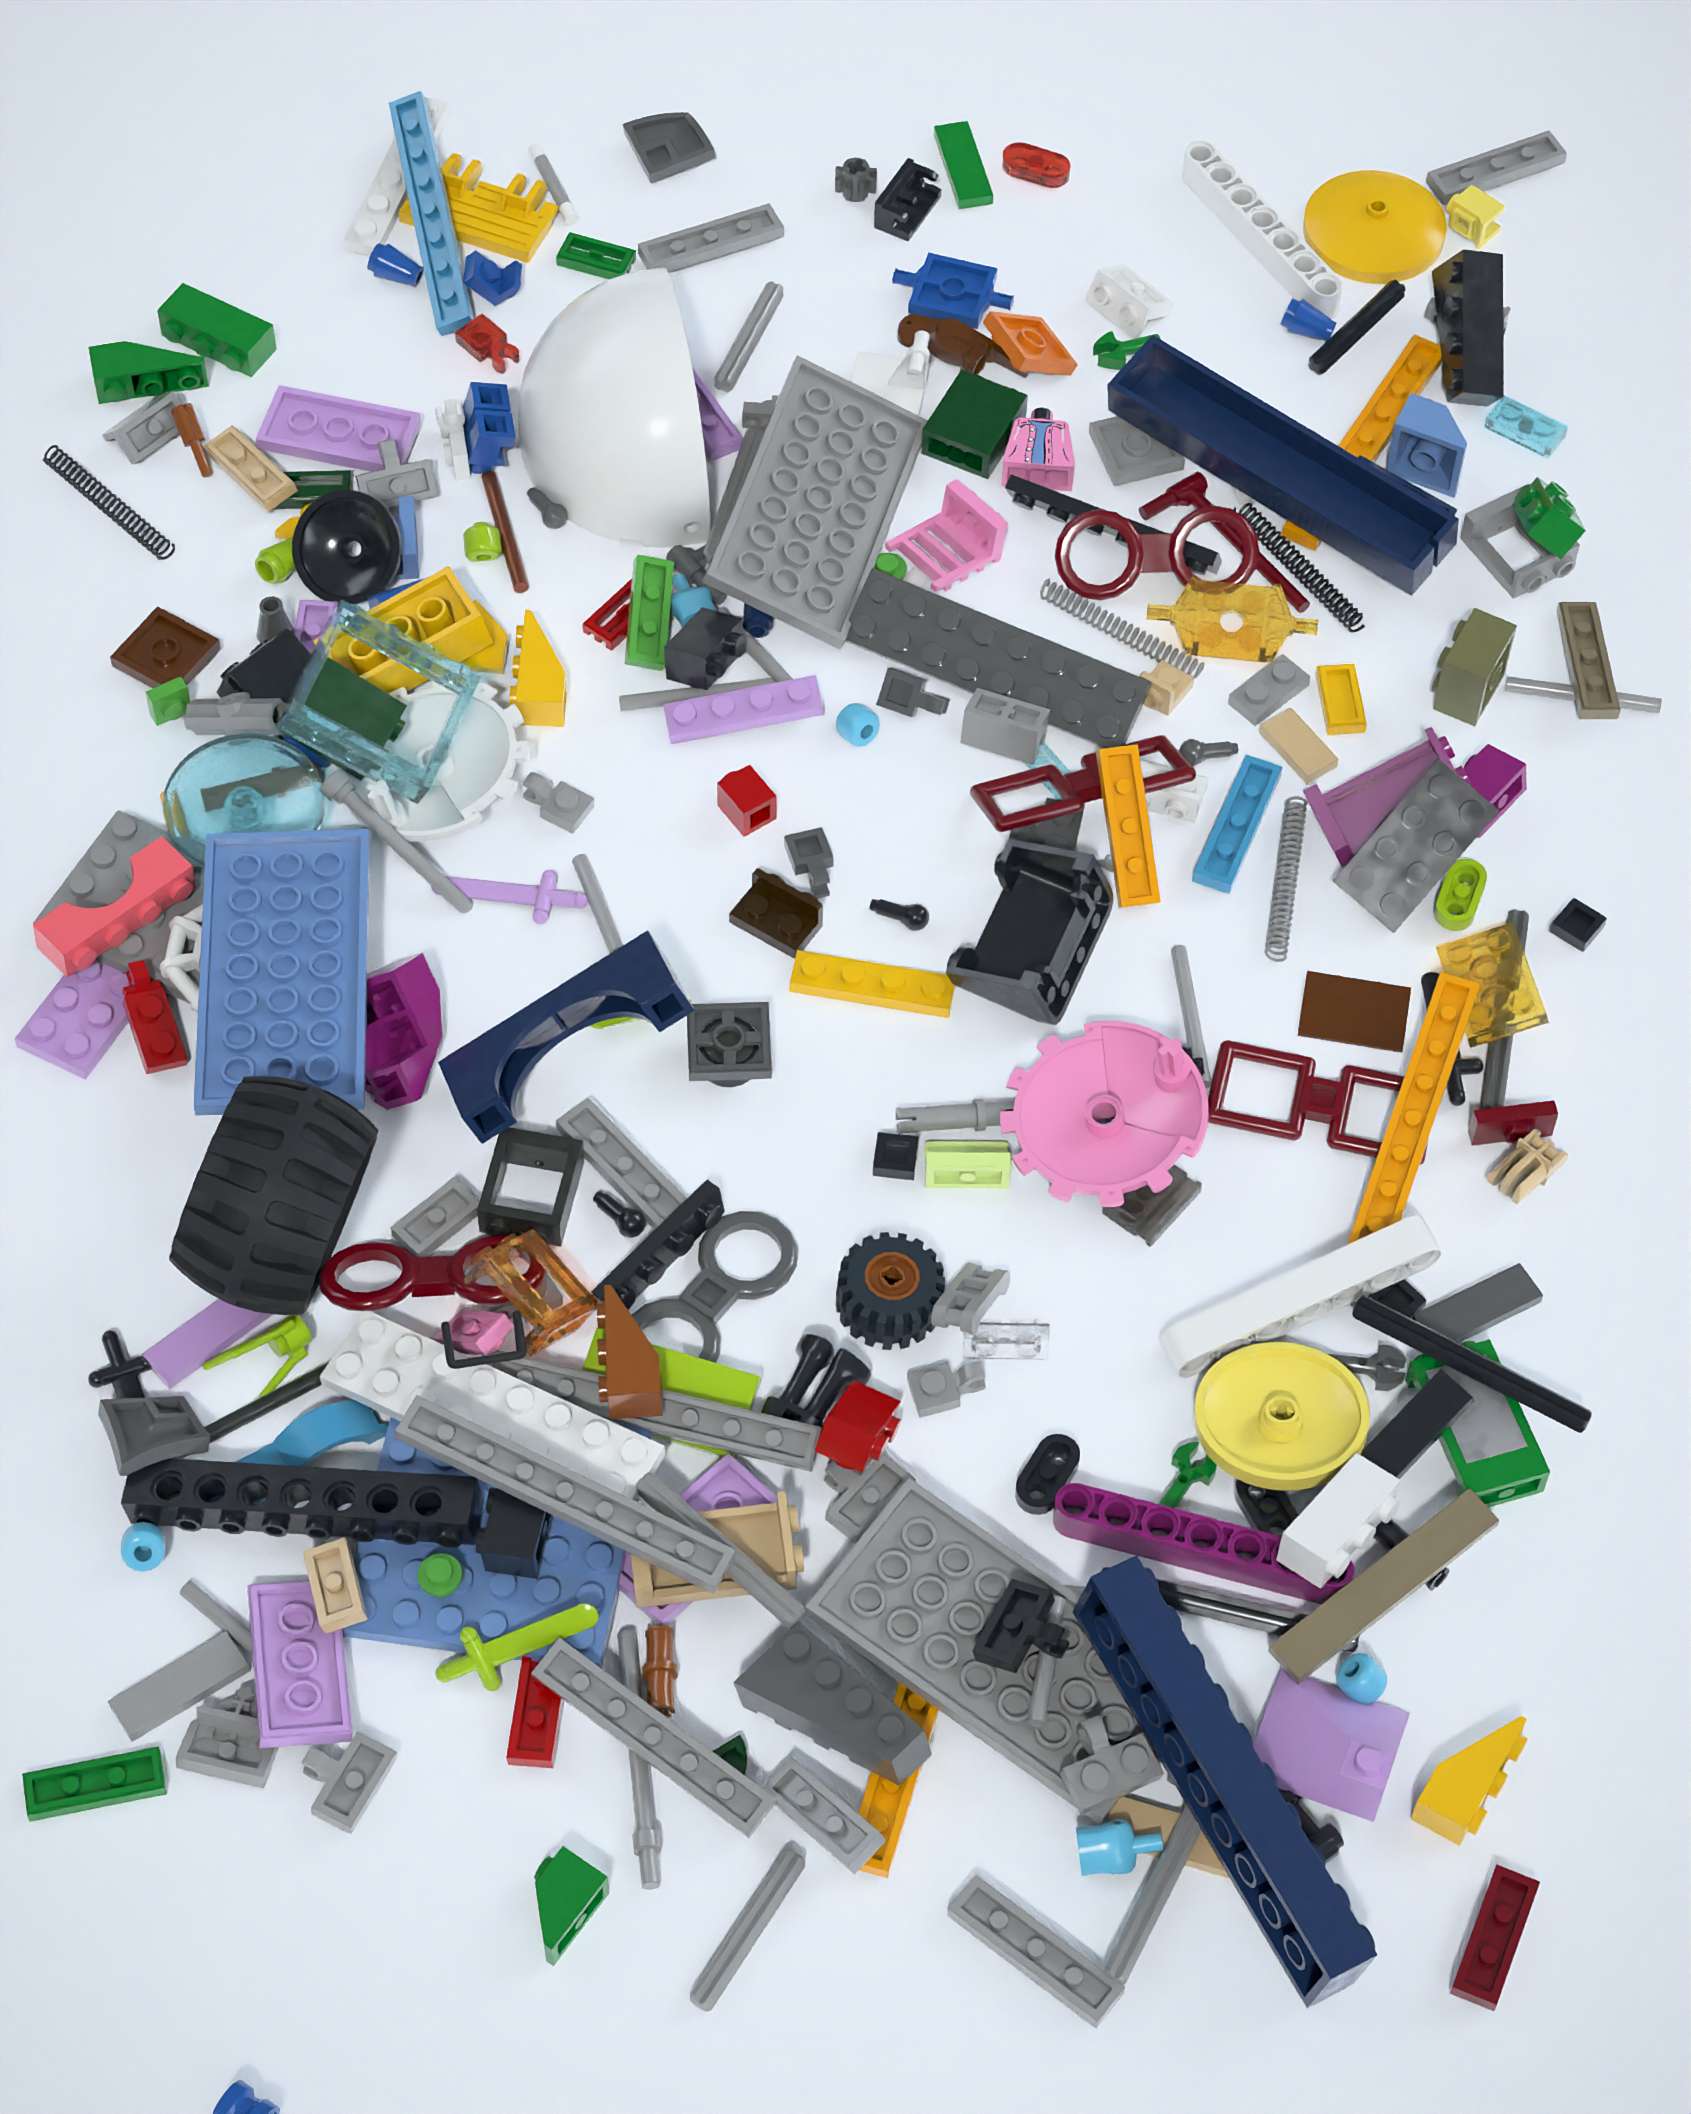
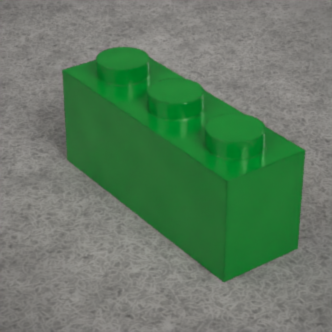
[157,282,277,378]

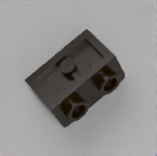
[729,868,823,959]

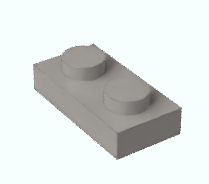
[1228,654,1311,727]
[390,1178,479,1257]

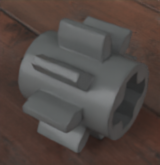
[835,157,877,202]

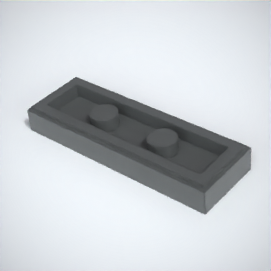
[1412,1263,1543,1343]

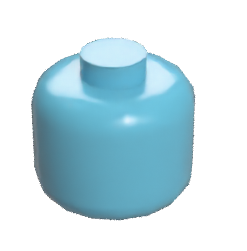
[835,703,880,747]
[120,1522,166,1572]
[1336,1653,1388,1704]

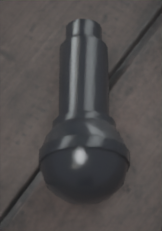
[869,899,929,931]
[593,1191,645,1238]

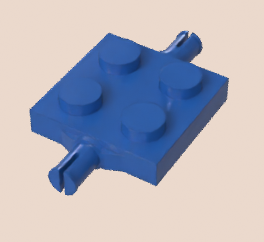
[892,252,1014,329]

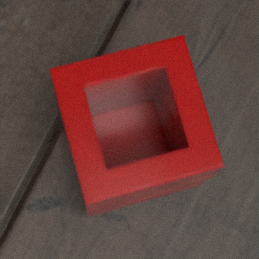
[717,764,777,837]

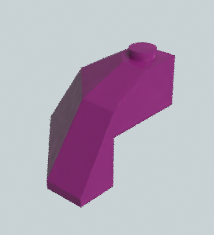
[365,953,442,1110]

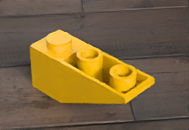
[509,609,567,727]
[1411,1716,1529,1846]

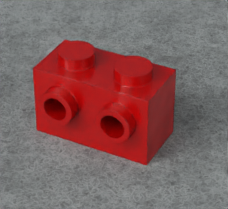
[815,1380,902,1473]

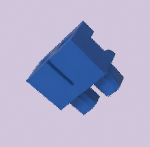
[463,382,516,474]

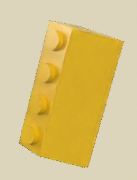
[313,566,494,694]

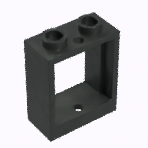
[477,1127,584,1247]

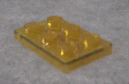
[1436,922,1549,1048]

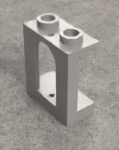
[1460,485,1580,599]

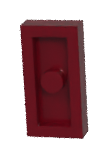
[1468,1100,1559,1146]

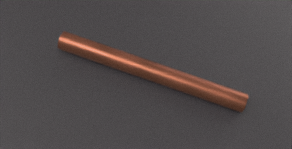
[481,471,529,593]

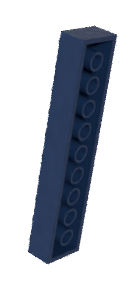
[1073,1555,1378,2009]

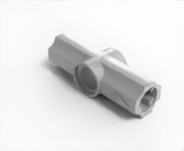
[183,692,292,742]

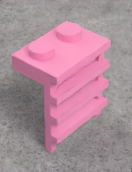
[885,479,1008,593]

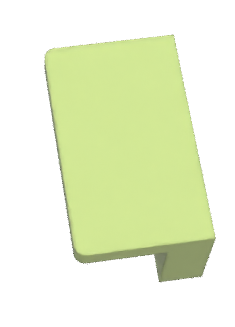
[925,1141,1011,1189]

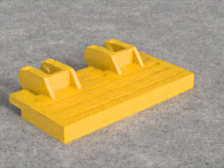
[398,153,559,264]

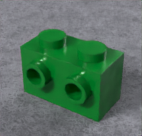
[1512,476,1586,559]

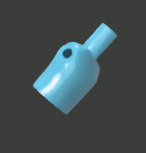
[670,574,717,628]
[1076,1819,1163,1876]

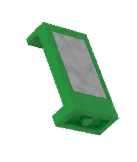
[1405,1339,1551,1508]

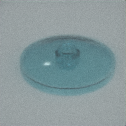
[163,733,325,869]

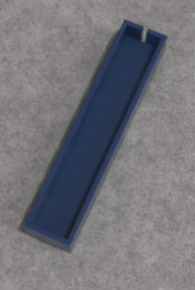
[1107,334,1459,596]

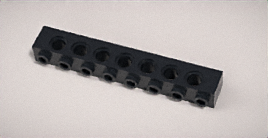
[121,1458,484,1548]

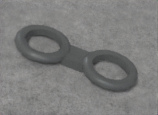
[631,1211,798,1363]

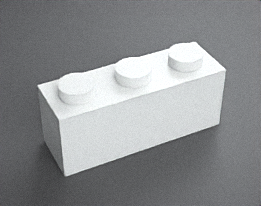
[1276,1453,1401,1589]

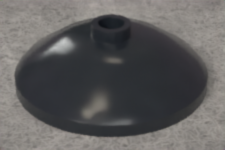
[292,490,402,606]

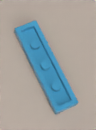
[1192,755,1283,894]

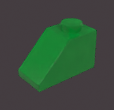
[534,1846,609,1967]

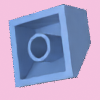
[1386,393,1468,498]

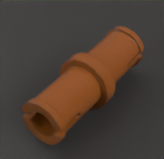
[642,1625,678,1718]

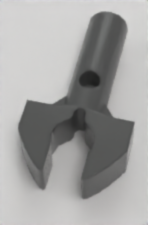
[1328,1344,1407,1392]

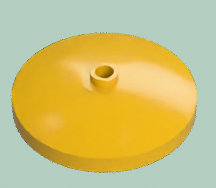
[1303,170,1447,284]

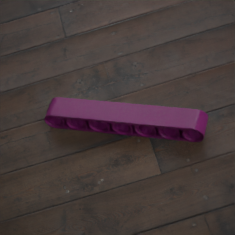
[1053,1483,1354,1604]

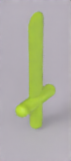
[435,1603,599,1691]

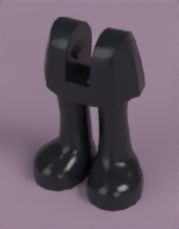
[761,1334,872,1429]

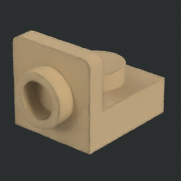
[1139,660,1195,716]

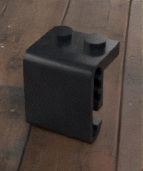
[216,629,319,745]

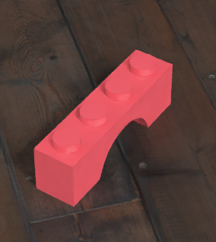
[33,836,195,978]

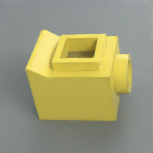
[1446,184,1505,250]

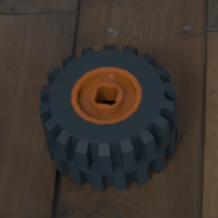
[835,1232,945,1350]

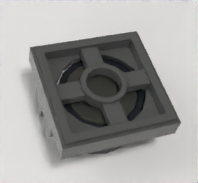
[687,1002,772,1088]

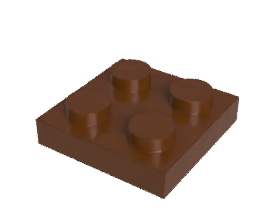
[110,606,221,688]

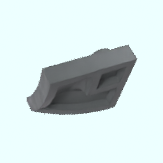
[622,112,716,183]
[98,1396,210,1476]

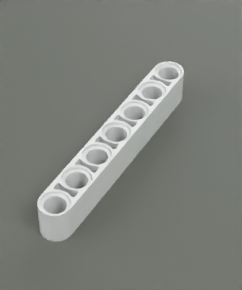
[1182,140,1343,320]
[1158,1216,1442,1378]

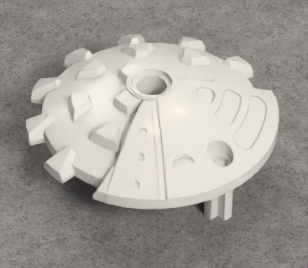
[336,677,530,841]

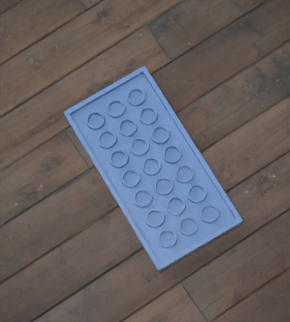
[193,829,370,1116]

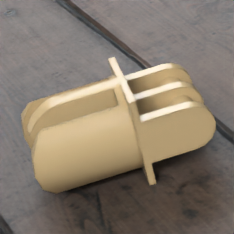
[1486,1129,1569,1205]

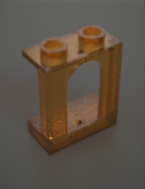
[463,1229,599,1357]

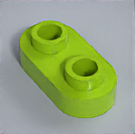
[1434,859,1487,931]

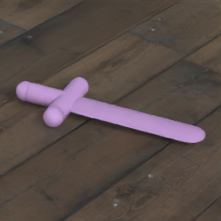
[431,869,588,925]

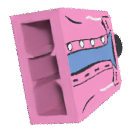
[1001,407,1074,492]

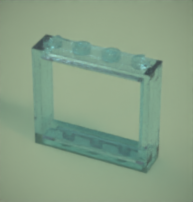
[276,600,481,804]

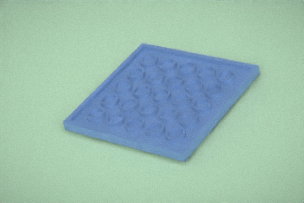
[342,1417,653,1669]

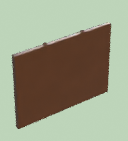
[1297,971,1411,1053]

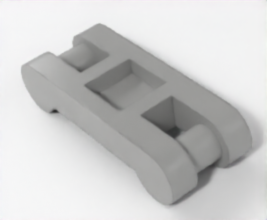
[931,1262,1010,1334]

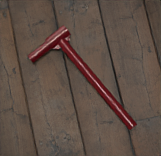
[1138,471,1310,613]

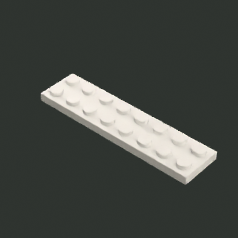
[320,1311,666,1502]

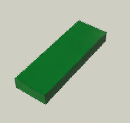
[933,120,994,209]
[22,1746,167,1822]

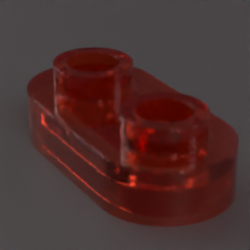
[1002,142,1071,188]

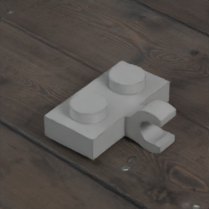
[355,439,438,508]
[823,1453,916,1544]
[1060,1715,1164,1815]
[301,1731,398,1835]

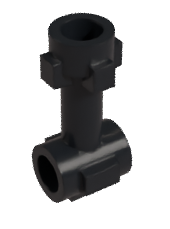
[1278,1789,1344,1863]

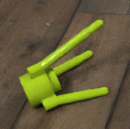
[203,1315,312,1398]

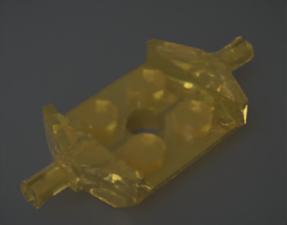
[1146,576,1318,663]

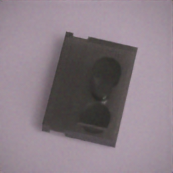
[1102,1164,1202,1247]

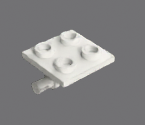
[851,331,930,416]

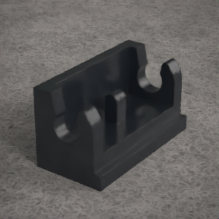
[874,158,942,242]

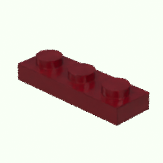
[1449,1864,1540,2011]

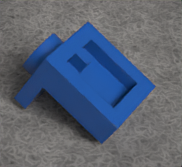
[463,250,522,306]

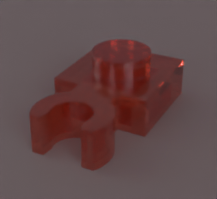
[455,313,520,374]

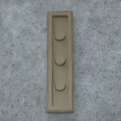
[1556,602,1621,719]

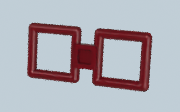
[970,735,1196,832]
[1208,1040,1429,1165]

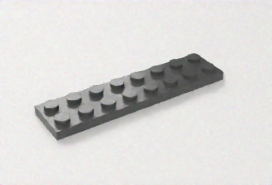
[845,568,1152,748]

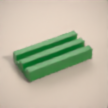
[556,232,636,280]

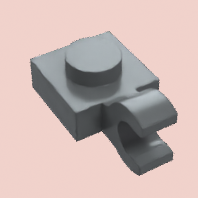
[876,667,950,717]
[784,827,833,899]

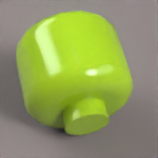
[463,521,502,562]

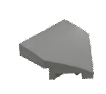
[175,1685,278,1788]

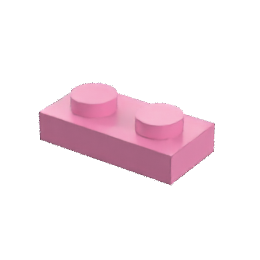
[434,1309,514,1356]

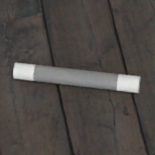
[528,143,579,225]

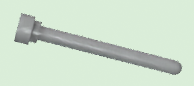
[319,768,472,913]

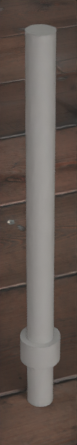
[617,1630,661,1890]

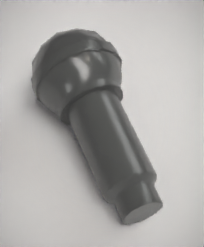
[527,487,567,529]
[1179,739,1239,766]

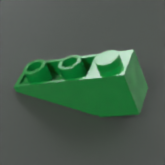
[88,341,209,404]

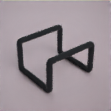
[441,1310,527,1369]

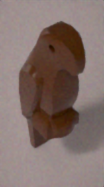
[896,314,1029,378]

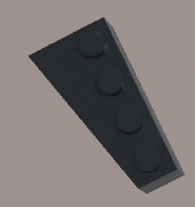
[1431,249,1504,407]

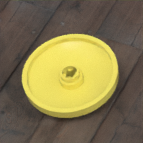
[1194,1342,1370,1491]

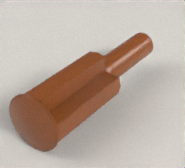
[171,403,212,478]

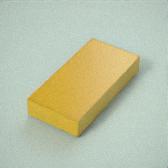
[1315,663,1367,735]

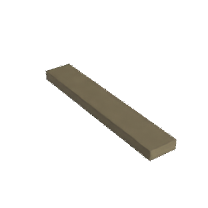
[1268,1488,1500,1684]

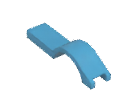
[208,1400,388,1505]

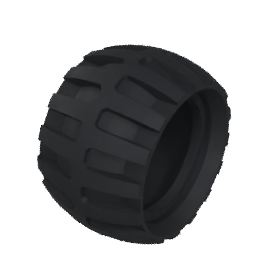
[169,1076,379,1315]

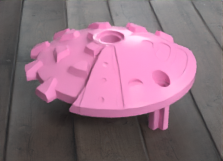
[1000,1021,1209,1207]

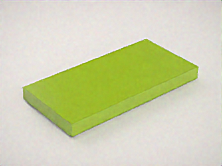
[582,1327,761,1458]

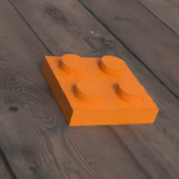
[983,311,1078,376]

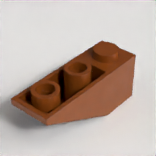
[597,1285,663,1419]

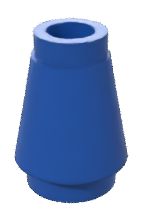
[367,243,424,287]
[1280,298,1337,341]

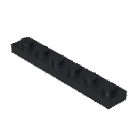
[1005,474,1222,576]

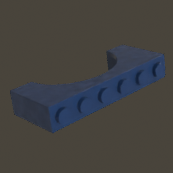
[438,930,695,1144]

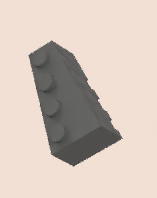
[733,1621,932,1786]

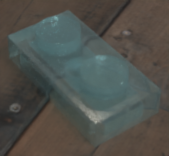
[1484,395,1568,459]

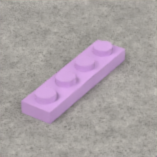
[663,675,824,744]

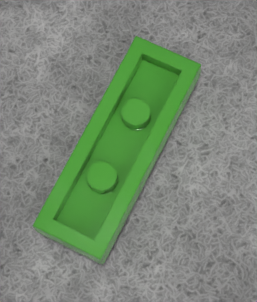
[624,554,674,671]

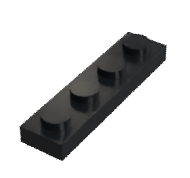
[591,1179,725,1310]

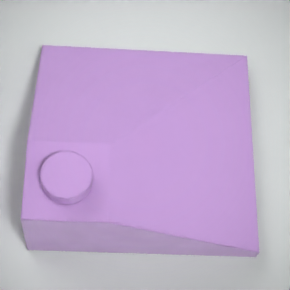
[1253,1668,1410,1822]

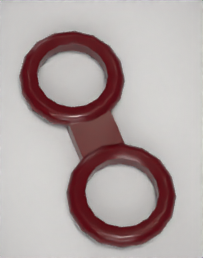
[1054,505,1260,601]
[318,1235,548,1311]

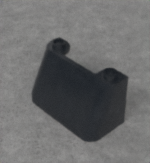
[946,839,1113,1025]

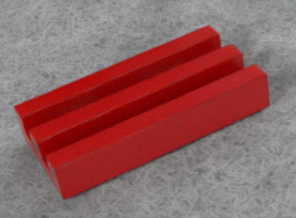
[582,578,632,651]

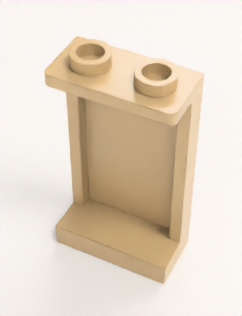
[631,1491,804,1608]

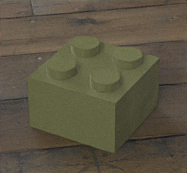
[1431,608,1517,727]

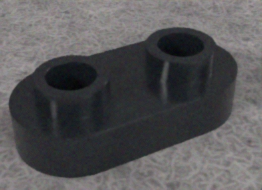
[1015,1434,1080,1515]
[1234,1479,1299,1536]

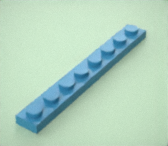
[388,90,475,336]

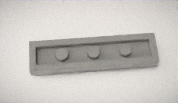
[1426,130,1567,205]
[637,203,784,272]
[556,1098,687,1230]
[947,1875,1126,2029]

